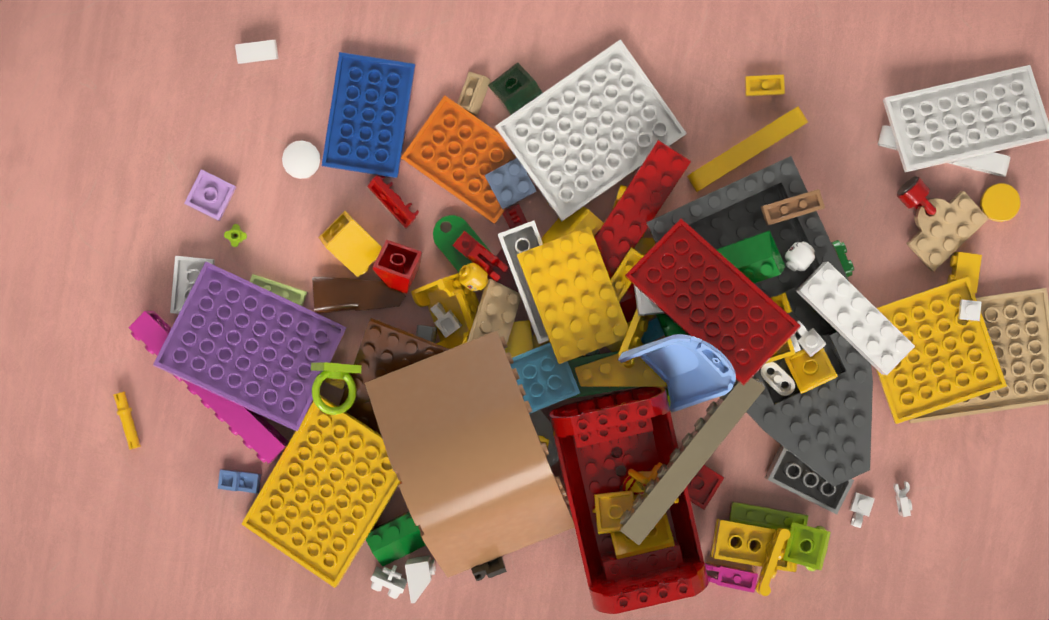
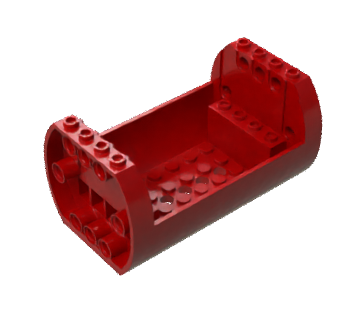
[549,386,709,614]

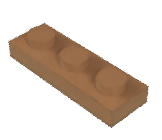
[761,189,825,226]

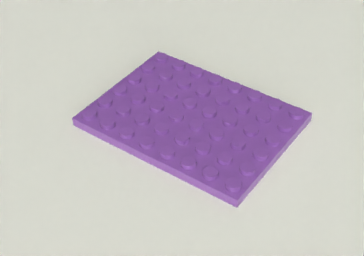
[153,262,347,431]

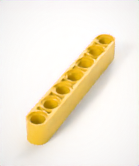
[687,106,808,192]

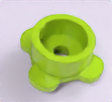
[224,224,247,247]

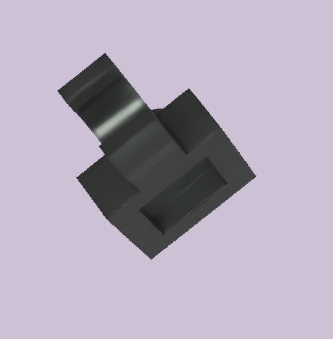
[471,556,507,581]

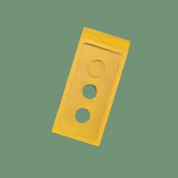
[710,519,797,572]

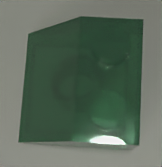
[488,63,543,115]

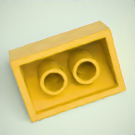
[541,206,604,244]

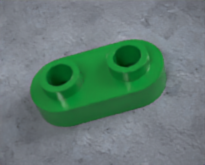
[831,240,854,277]

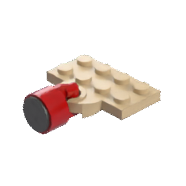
[897,177,989,272]

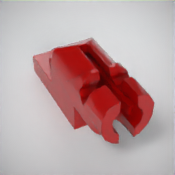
[452,231,509,282]

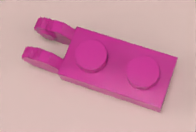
[705,563,758,593]

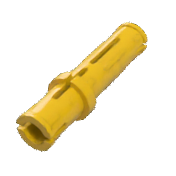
[113,391,141,450]

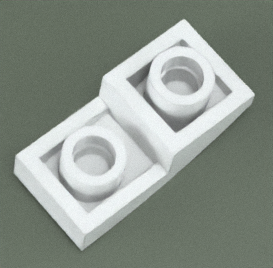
[235,40,279,64]

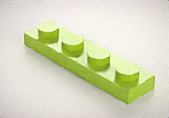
[729,501,808,531]

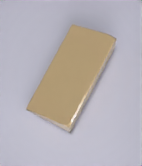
[457,72,491,115]

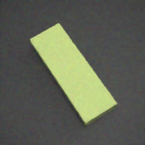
[250,274,307,307]

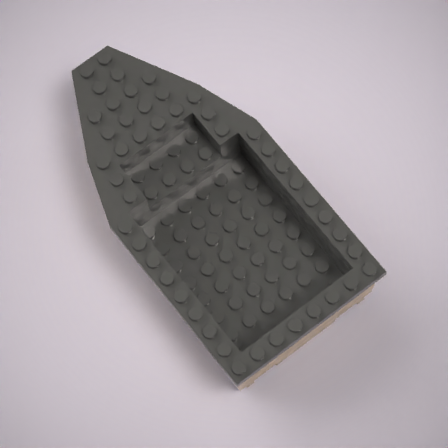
[646,156,873,487]

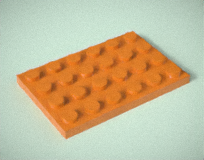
[401,95,529,224]

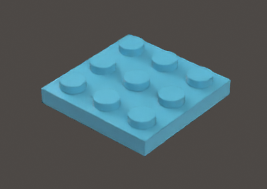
[510,343,580,414]

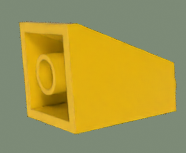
[318,211,382,277]

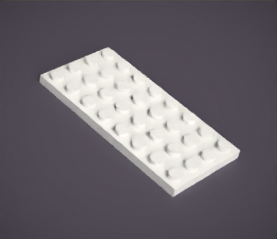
[883,65,1049,172]

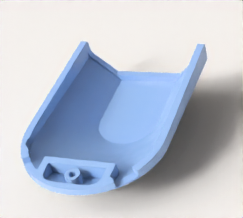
[618,334,736,413]

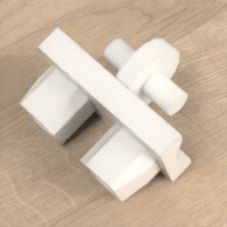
[371,565,407,599]

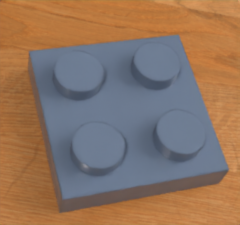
[484,158,537,209]

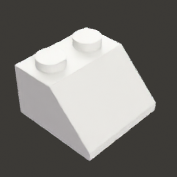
[405,555,436,603]

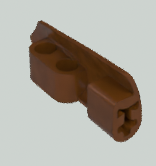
[312,277,406,313]

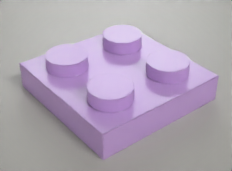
[184,169,237,221]

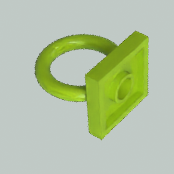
[311,362,362,415]
[783,522,831,571]

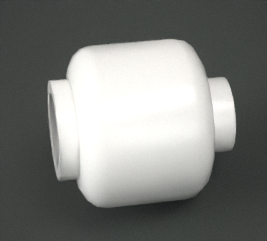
[785,241,815,271]

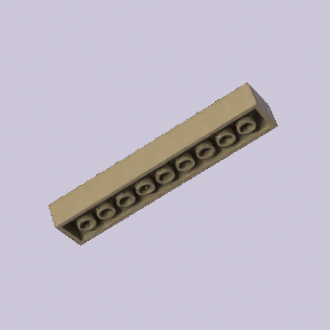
[620,376,765,545]

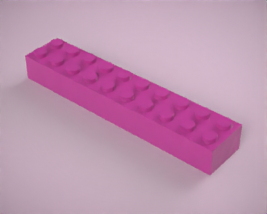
[128,311,289,463]

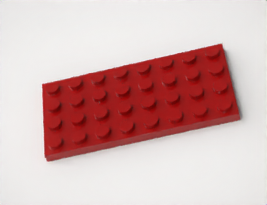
[625,219,801,386]

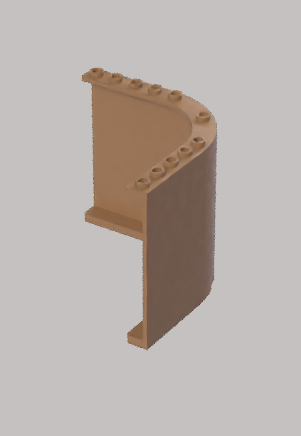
[365,331,575,578]

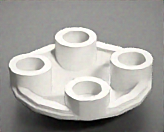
[282,140,320,179]

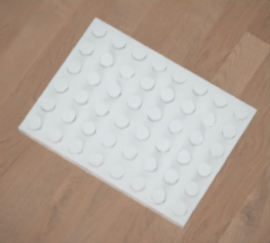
[495,39,687,222]

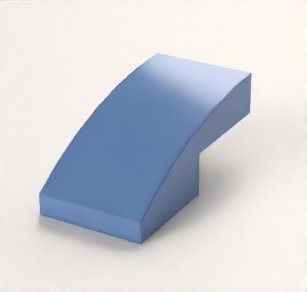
[217,469,261,493]

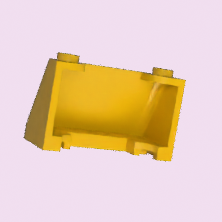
[411,273,479,349]

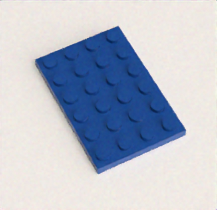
[321,52,416,178]

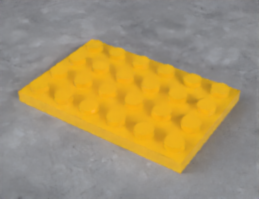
[516,226,629,364]

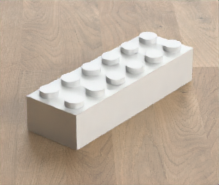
[498,221,549,344]
[796,261,915,375]

